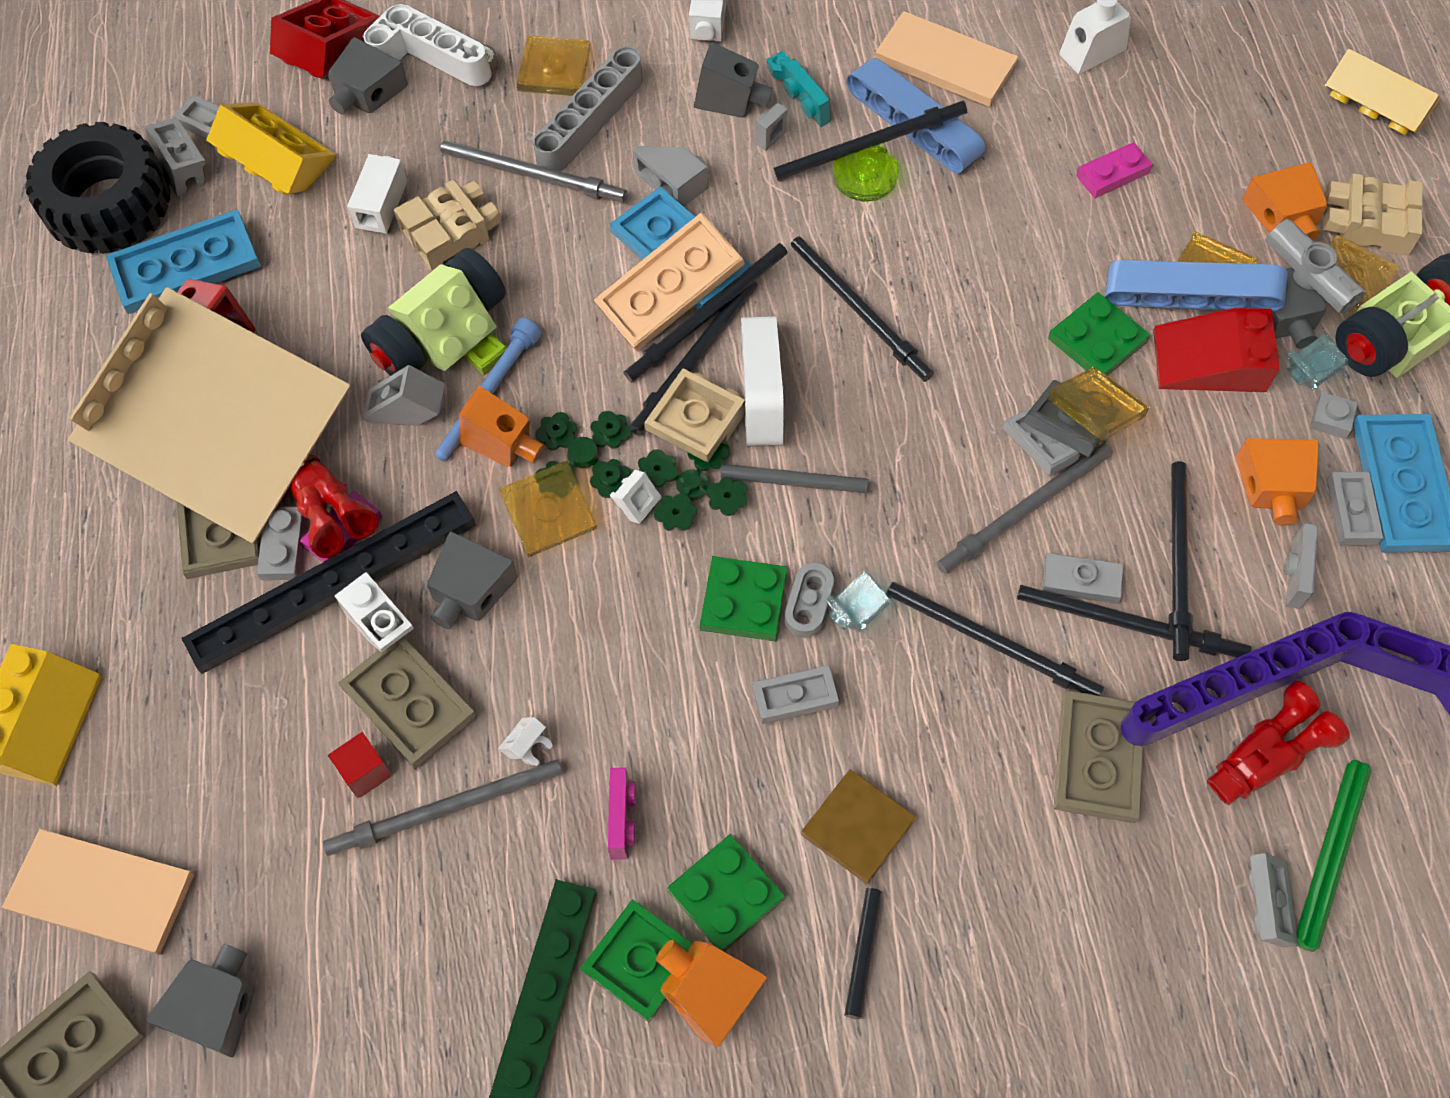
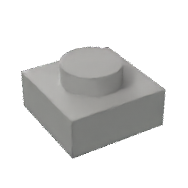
[755,103,788,151]
[1310,392,1358,439]

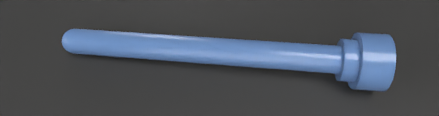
[436,318,542,461]

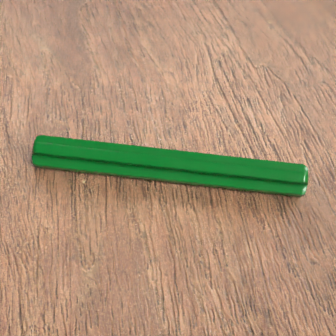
[1296,760,1372,952]

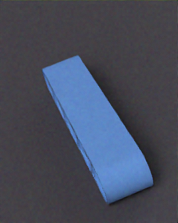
[846,58,985,173]
[1105,260,1288,312]

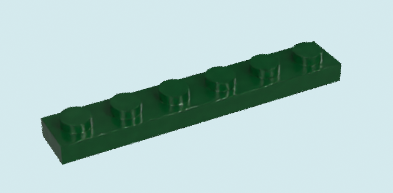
[489,879,597,1098]

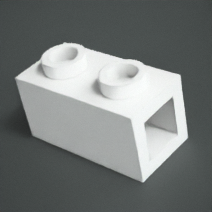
[689,0,727,41]
[347,154,407,234]

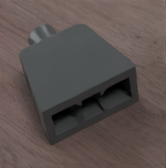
[328,37,408,114]
[693,42,773,117]
[1272,267,1326,349]
[427,531,518,629]
[146,944,255,1058]

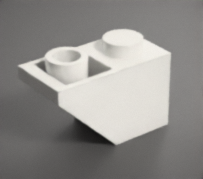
[335,573,414,652]

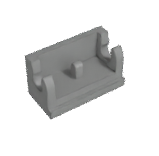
[145,117,206,197]

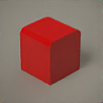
[328,732,392,798]

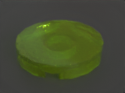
[832,145,899,202]

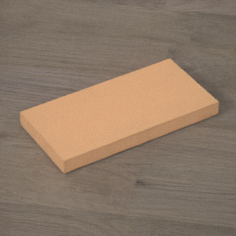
[875,11,1018,107]
[594,212,745,352]
[2,829,194,955]

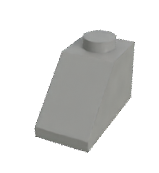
[633,146,708,206]
[363,365,445,426]

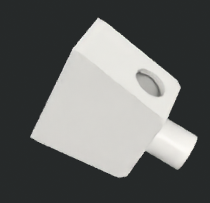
[1059,0,1131,75]

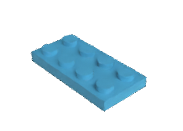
[610,187,752,310]
[106,209,261,315]
[1353,414,1450,553]

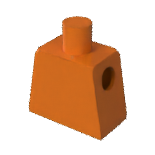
[1242,162,1327,241]
[459,386,545,467]
[1236,438,1318,525]
[656,940,767,1047]

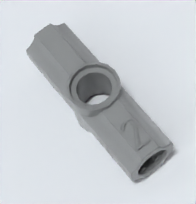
[1265,218,1366,314]

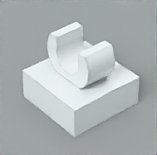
[610,470,662,524]
[498,717,553,766]

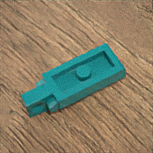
[766,50,831,127]

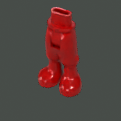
[290,454,379,558]
[1207,681,1350,805]

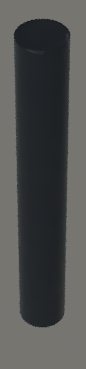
[844,888,882,1019]

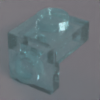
[1287,334,1349,391]
[825,571,893,632]

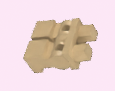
[1323,173,1423,256]
[393,179,501,272]

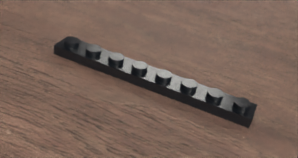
[181,491,476,674]

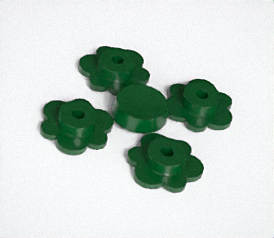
[534,411,631,500]
[638,443,747,531]

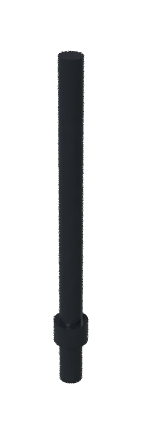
[773,100,968,181]
[791,236,934,382]
[623,243,788,383]
[629,281,758,436]
[1168,461,1193,661]
[886,581,1104,696]
[1017,585,1251,658]

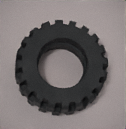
[25,122,171,254]

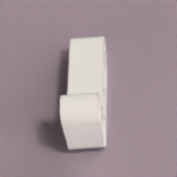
[364,4,492,86]
[741,316,783,446]

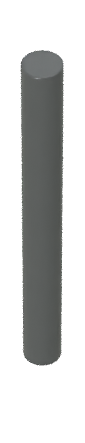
[720,464,868,493]

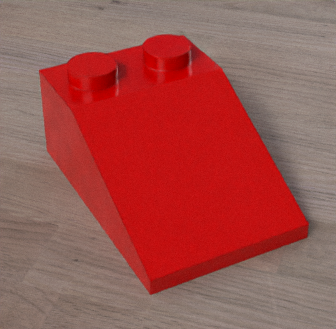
[269,0,380,78]
[1153,307,1280,392]

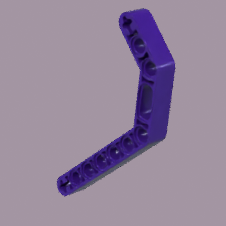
[1121,612,1450,746]

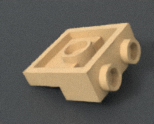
[644,368,745,462]

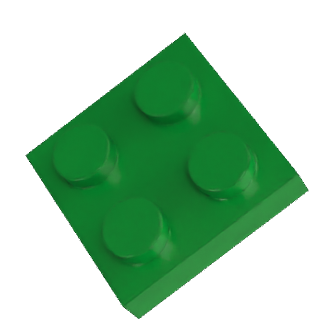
[1048,292,1150,382]
[700,556,787,642]
[667,834,785,952]
[580,899,693,1023]

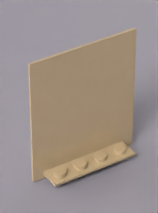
[68,287,351,544]

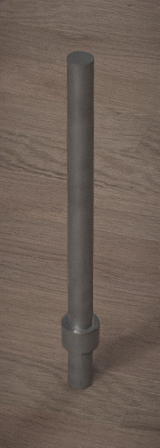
[440,140,627,203]
[937,443,1112,574]
[322,759,563,857]

